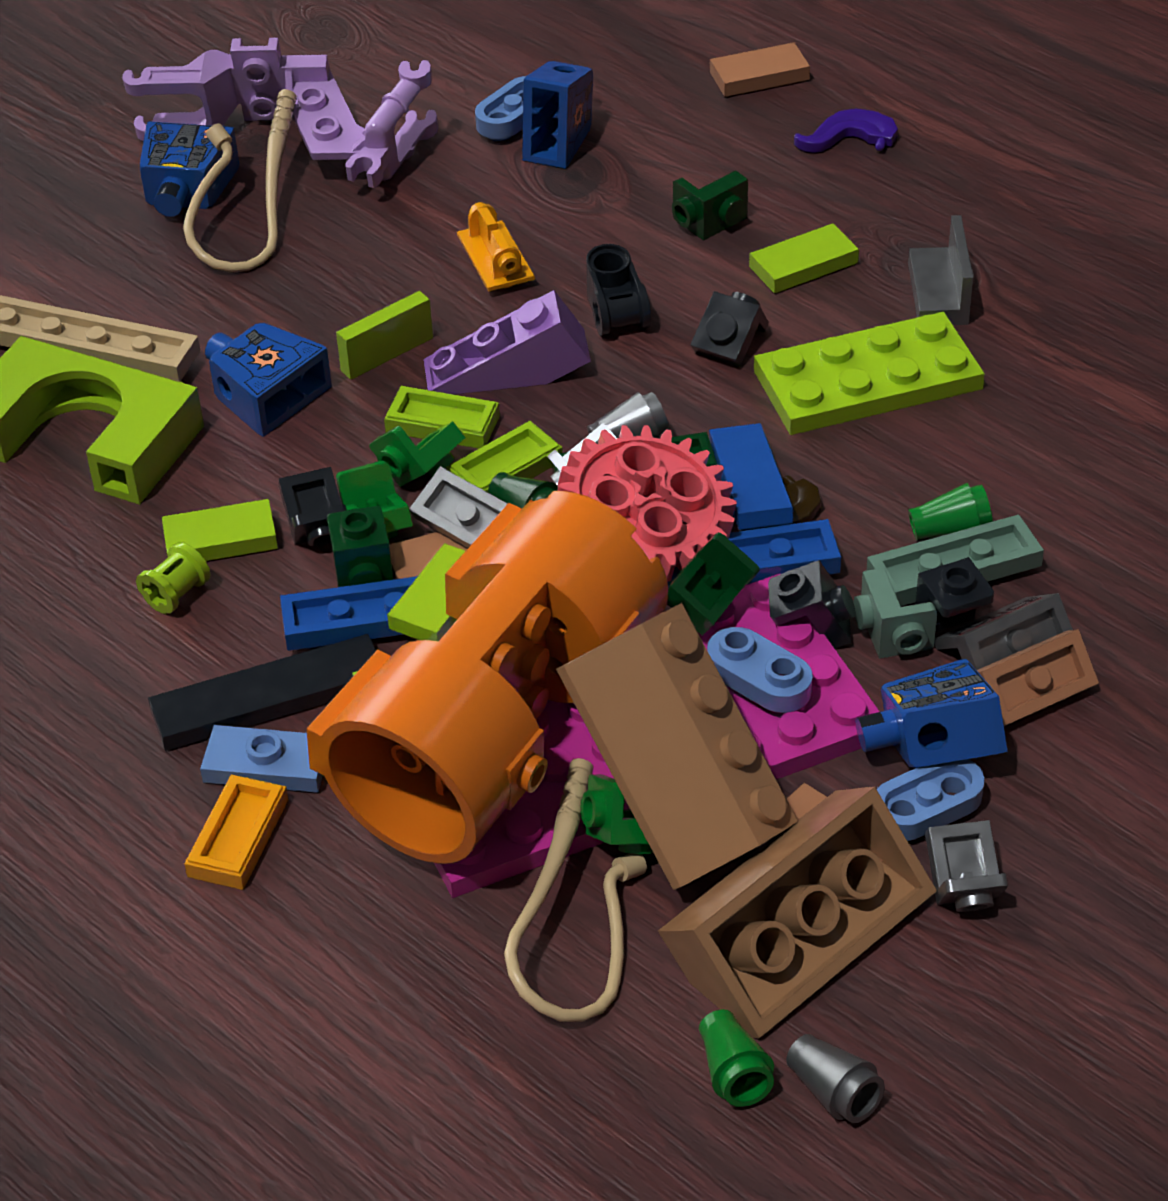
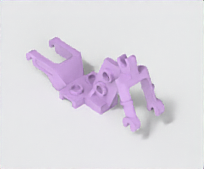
[122,38,438,188]

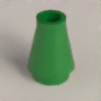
[908,483,993,541]
[699,1009,774,1107]

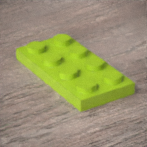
[754,311,985,435]

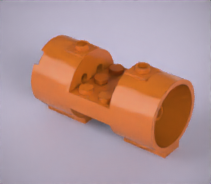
[307,491,668,864]

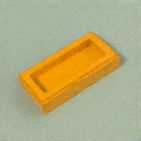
[184,774,289,890]

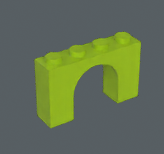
[0,336,204,505]

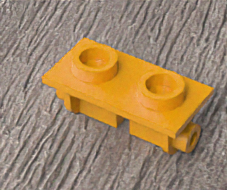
[457,202,535,292]

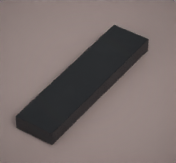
[148,634,376,751]

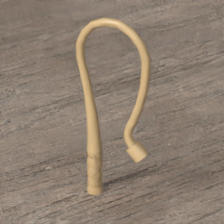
[183,89,297,272]
[504,758,647,1022]

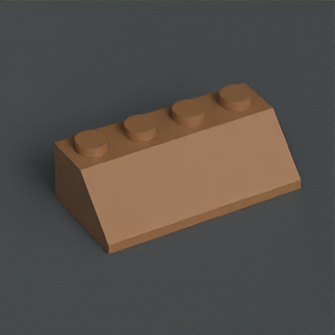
[556,603,798,890]
[658,786,937,1038]

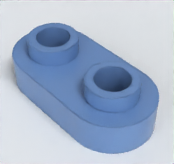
[475,76,526,141]
[707,627,813,713]
[877,759,984,841]

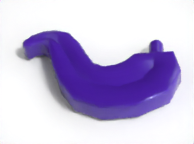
[794,108,898,153]

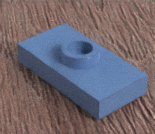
[200,725,323,793]

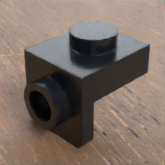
[690,291,769,367]
[278,467,347,546]
[915,557,994,632]
[768,560,855,649]

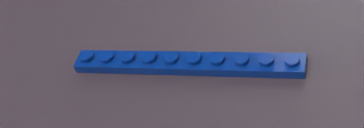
[280,519,841,651]

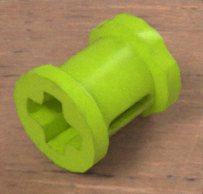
[136,542,211,614]

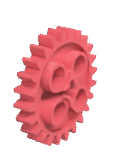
[557,425,737,581]

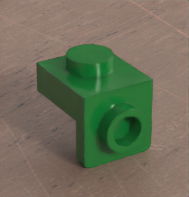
[369,421,466,487]
[336,461,413,540]
[581,774,653,854]

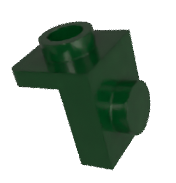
[672,170,748,241]
[327,506,393,587]
[667,532,760,636]

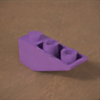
[424,290,591,394]

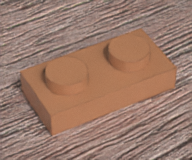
[977,629,1099,726]

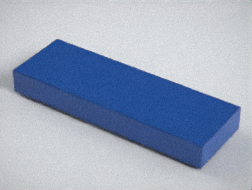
[709,423,793,530]

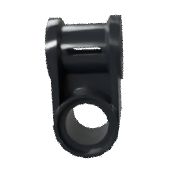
[586,244,651,336]

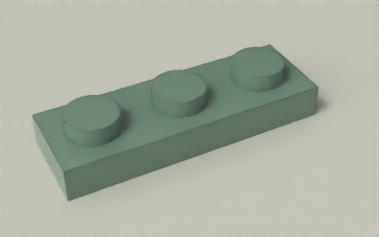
[867,514,1044,606]

